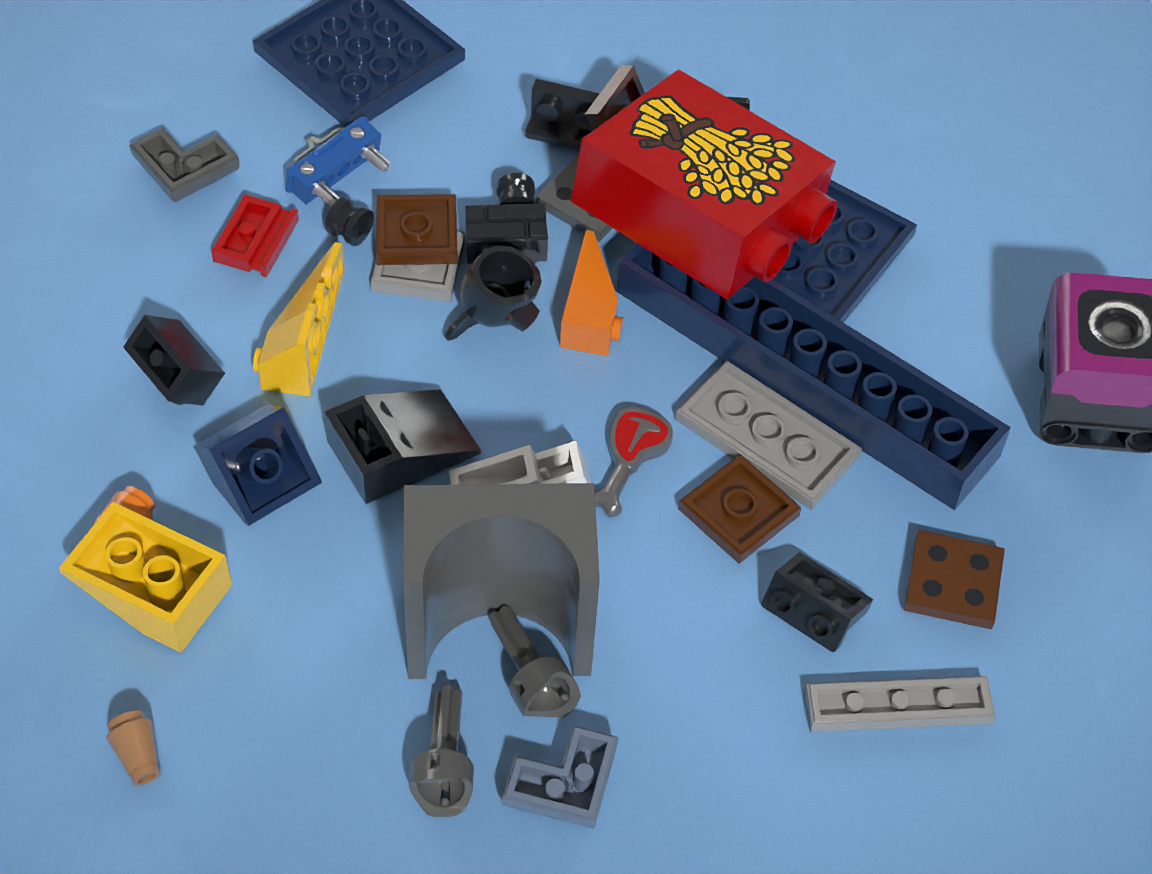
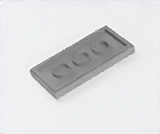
[675,360,862,510]

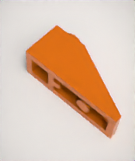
[560,230,624,356]

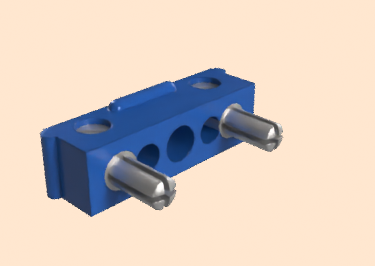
[285,116,391,207]

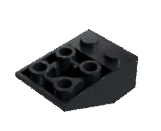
[324,389,481,504]

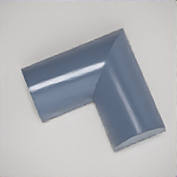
[502,726,619,828]

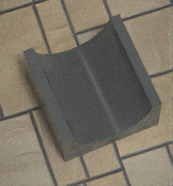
[403,483,600,679]

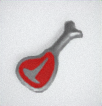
[595,407,673,517]

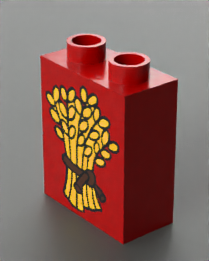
[571,69,838,300]

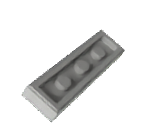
[805,676,995,732]

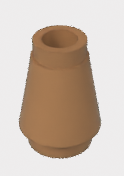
[106,710,161,785]

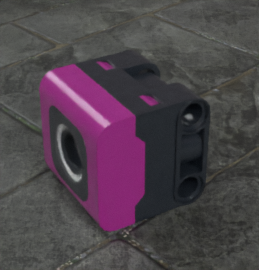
[1039,273,1152,453]

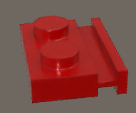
[211,194,299,277]

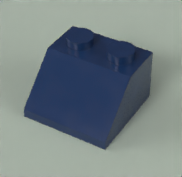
[193,405,322,526]

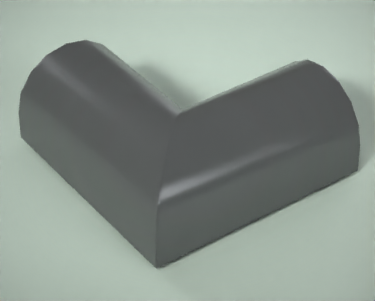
[129,128,240,202]

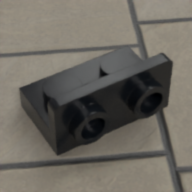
[525,79,600,151]
[761,552,874,652]

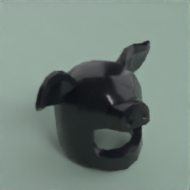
[445,245,542,341]

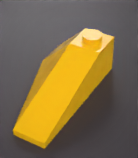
[253,242,345,397]

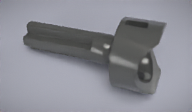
[488,606,581,717]
[409,685,474,817]

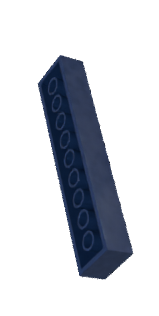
[616,243,1011,511]

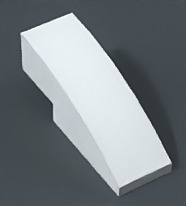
[449,441,591,485]

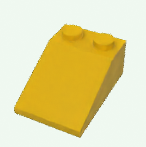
[59,502,232,653]

